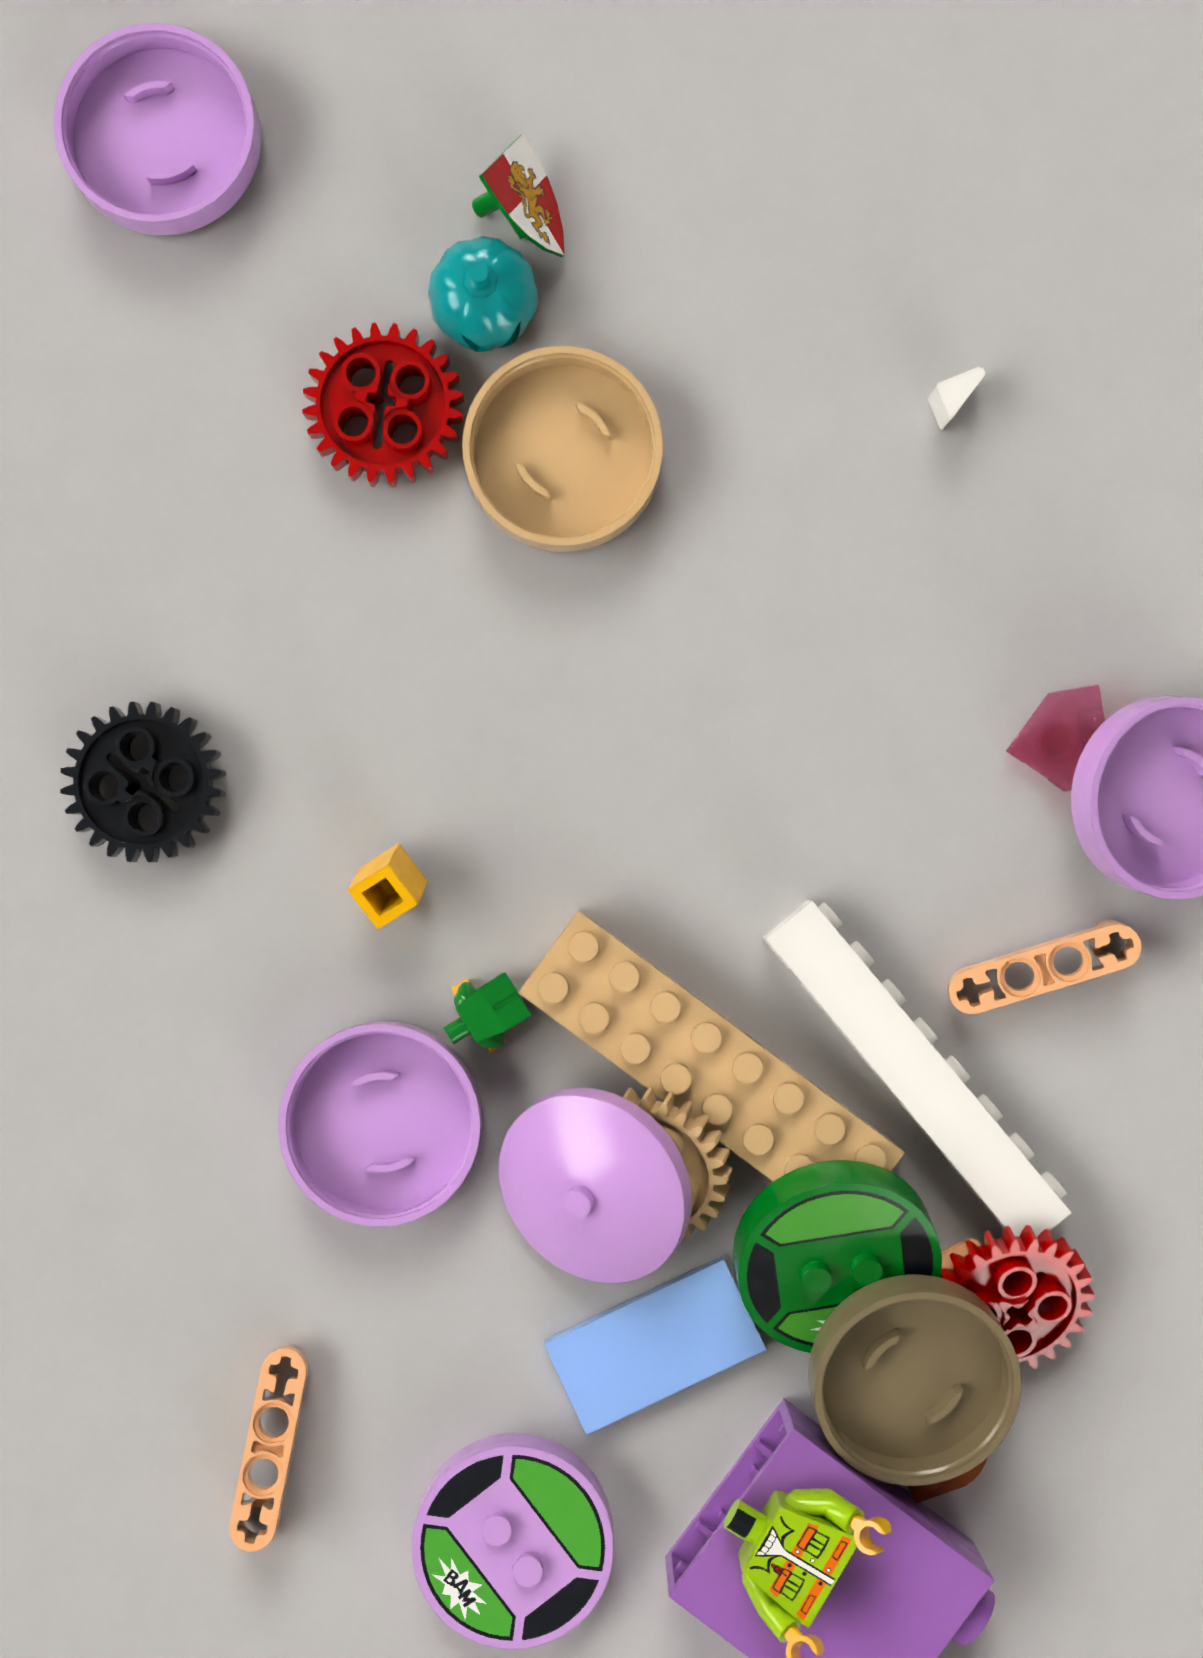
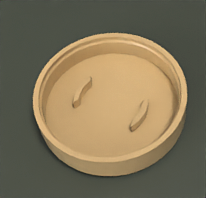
[462,346,663,552]

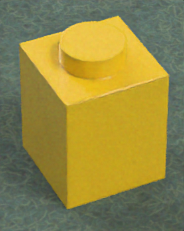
[348,843,428,929]

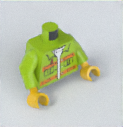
[723,1488,892,1658]

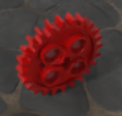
[302,323,465,488]
[940,1225,1095,1369]

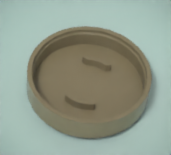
[808,1274,1022,1486]

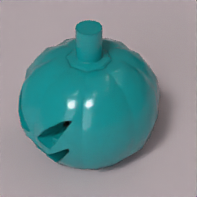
[428,236,539,352]

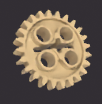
[613,1087,733,1239]

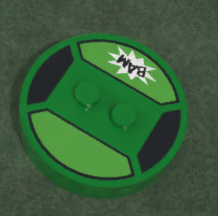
[733,1160,942,1353]

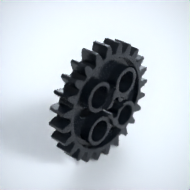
[60,701,226,862]

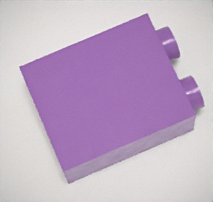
[665,1398,995,1658]

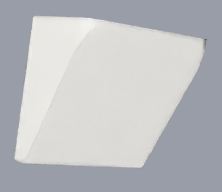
[928,367,985,430]

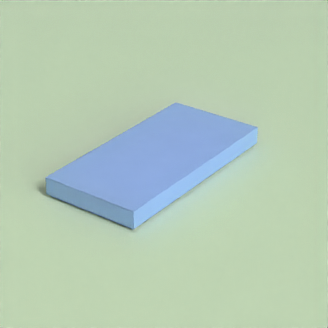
[544,1256,767,1435]

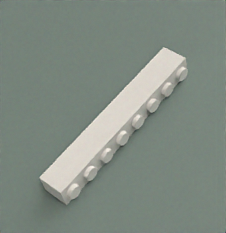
[762,900,1072,1237]

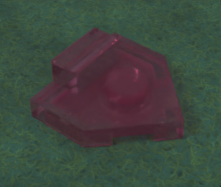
[1006,684,1105,792]

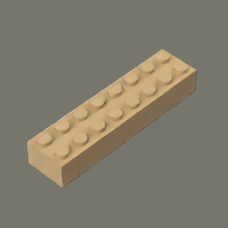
[518,910,905,1181]

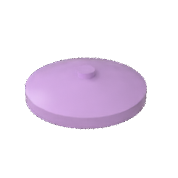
[499,1088,692,1283]

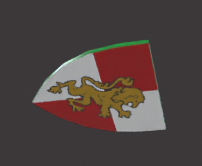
[472,133,565,257]

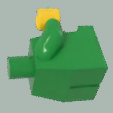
[443,972,531,1053]

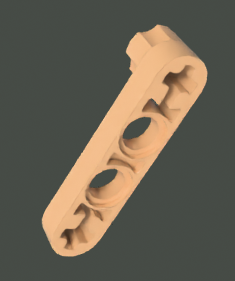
[948,919,1142,1014]
[230,1346,308,1552]

